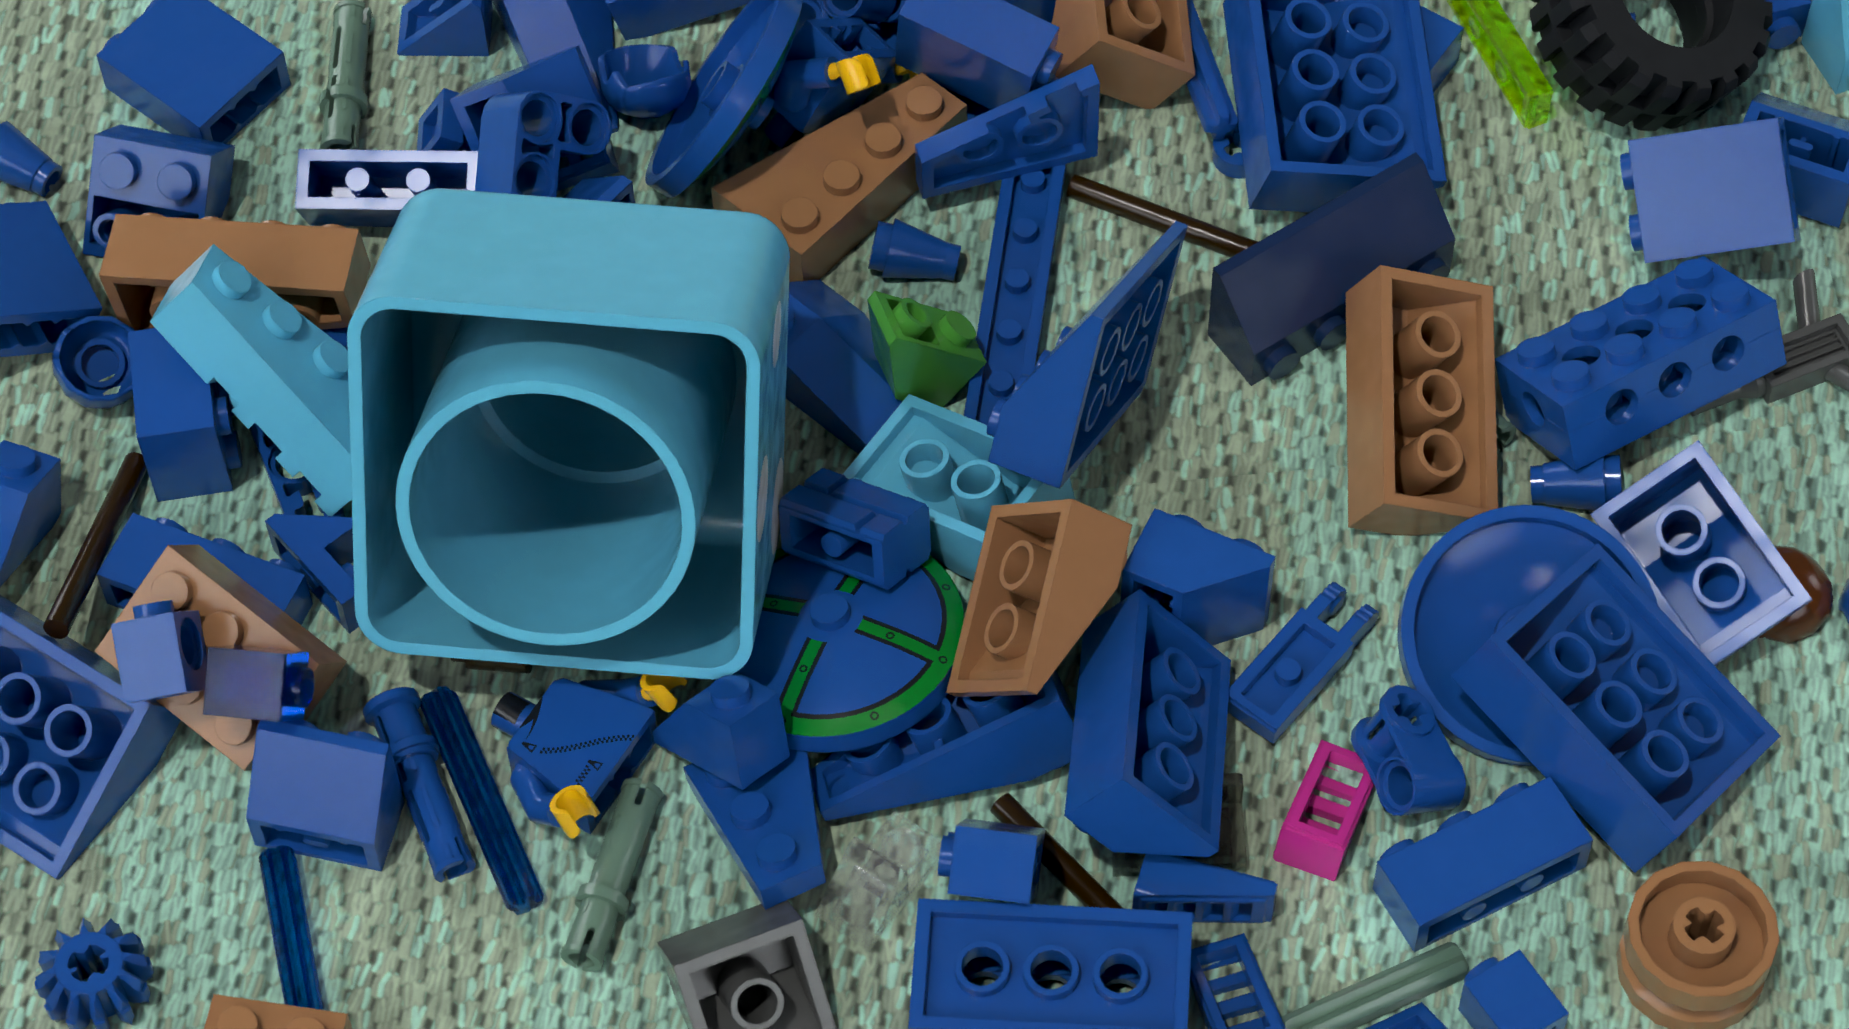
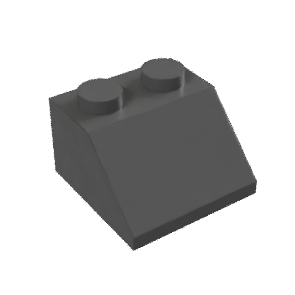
[657,900,837,1029]

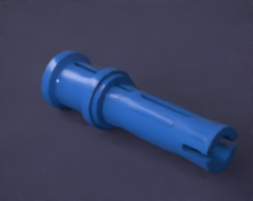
[363,687,476,882]

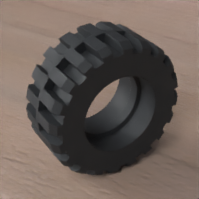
[1530,0,1773,131]

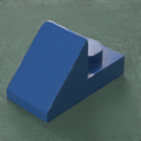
[265,514,359,634]

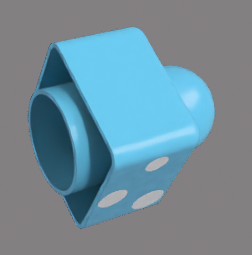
[347,188,790,680]

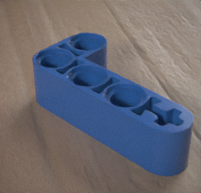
[475,90,612,197]

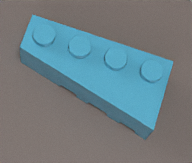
[150,244,352,516]

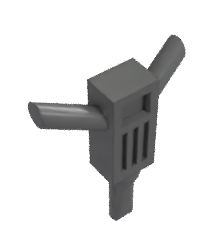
[1690,269,1849,417]

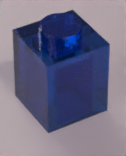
[203,645,315,722]

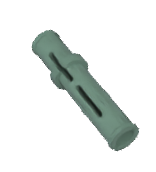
[319,0,372,150]
[560,778,663,972]

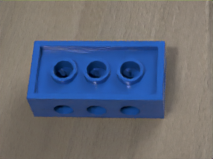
[1495,256,1787,470]
[908,898,1193,1029]

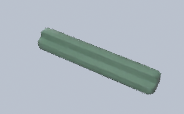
[1281,942,1469,1029]

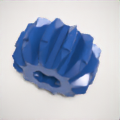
[35,918,154,1029]

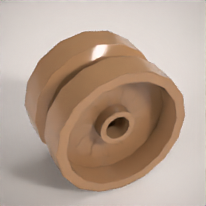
[1616,861,1780,1029]

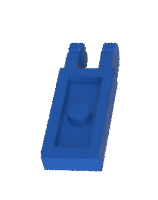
[1228,582,1379,744]

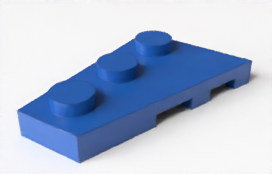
[915,64,1100,199]
[683,749,826,910]

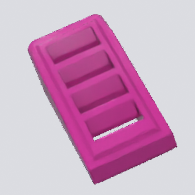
[1273,740,1374,881]

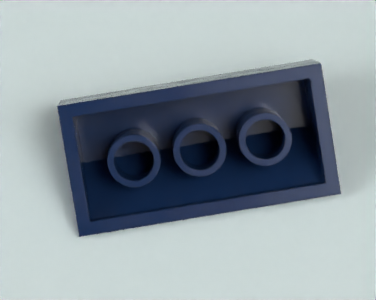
[1208,152,1455,386]

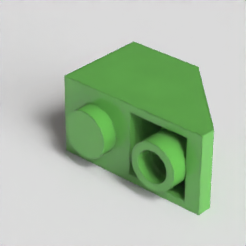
[867,291,987,407]

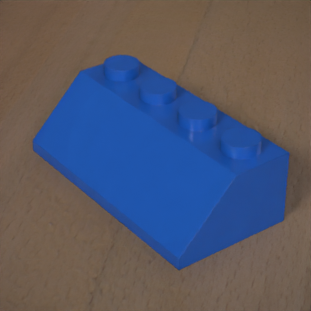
[1064,589,1231,857]

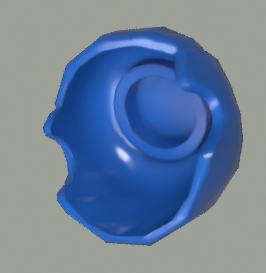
[598,44,692,119]
[52,316,135,409]

